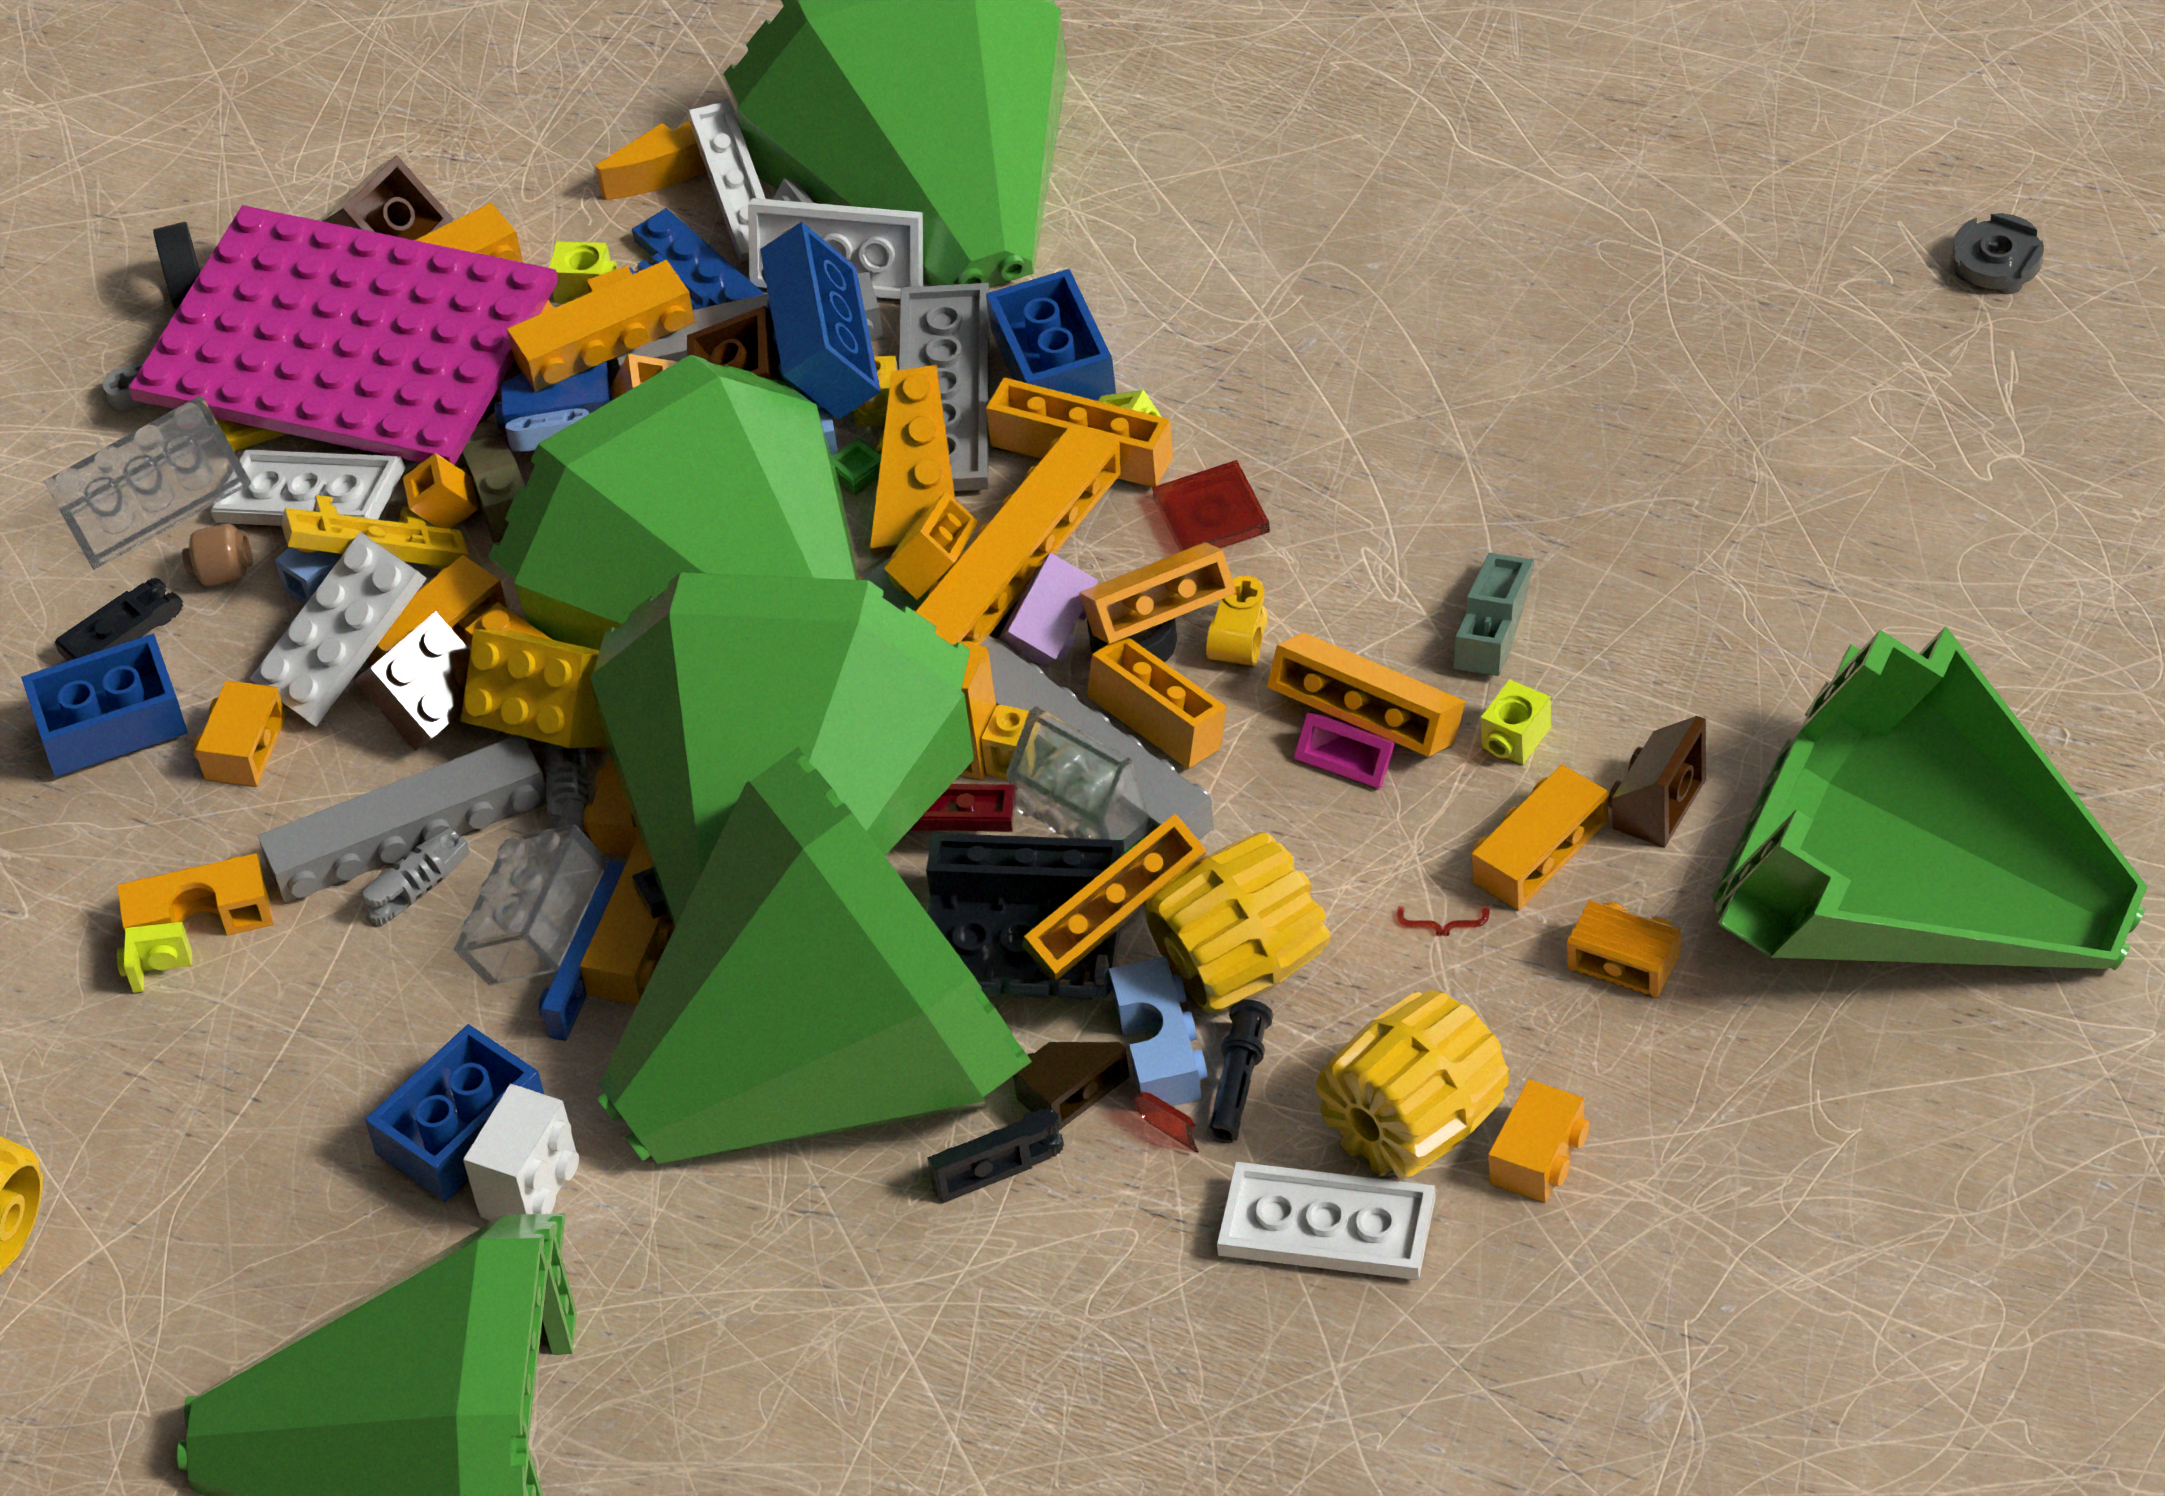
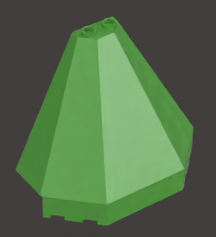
[723,0,1068,288]
[488,355,859,651]
[590,572,974,929]
[1712,626,2148,970]
[596,747,1032,1165]
[177,1213,577,1496]

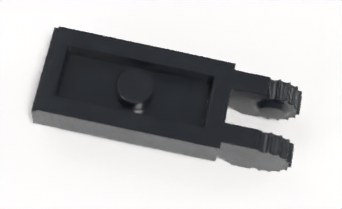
[54,577,183,661]
[927,1107,1064,1203]

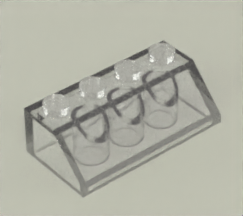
[44,395,252,570]

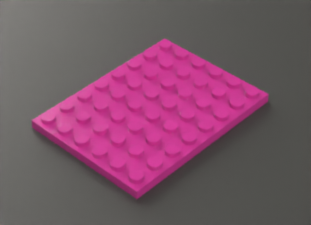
[129,205,559,465]

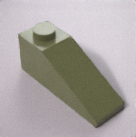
[461,433,525,543]

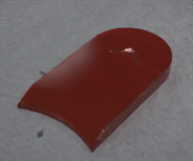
[1134,1092,1199,1153]

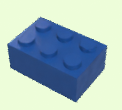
[986,268,1116,400]
[21,633,188,777]
[365,1024,545,1202]

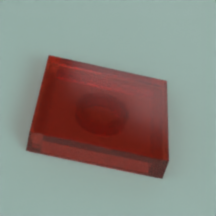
[1152,460,1270,552]

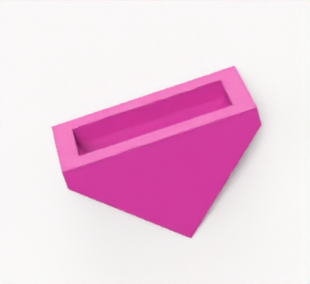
[1294,713,1395,788]

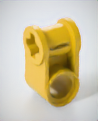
[1206,575,1268,666]

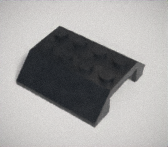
[926,833,1124,1000]

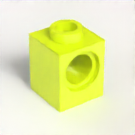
[549,241,618,303]
[1480,679,1552,765]

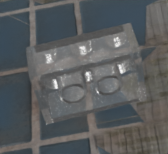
[453,824,609,985]

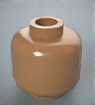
[182,523,253,587]

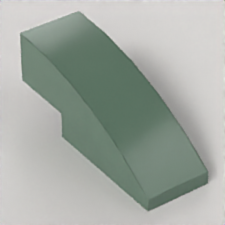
[1453,553,1534,676]

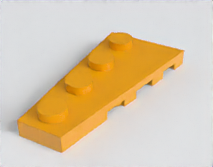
[870,365,955,554]

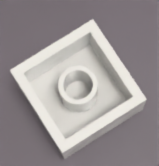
[463,1083,579,1221]

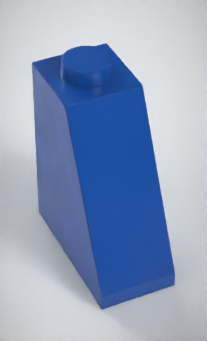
[495,360,612,429]

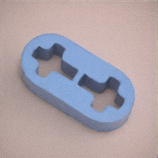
[505,408,589,452]

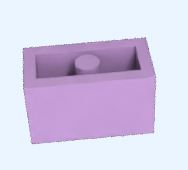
[998,552,1098,667]

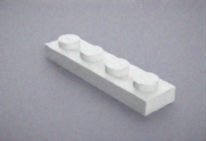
[688,100,766,263]

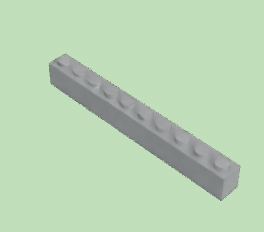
[860,559,1214,840]

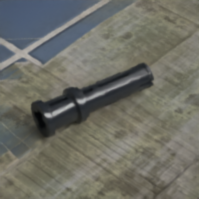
[1207,999,1274,1143]

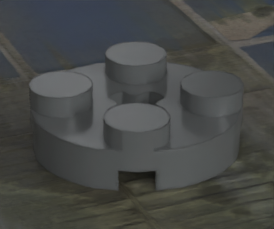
[1953,213,2044,295]

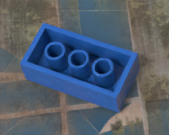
[760,221,881,420]

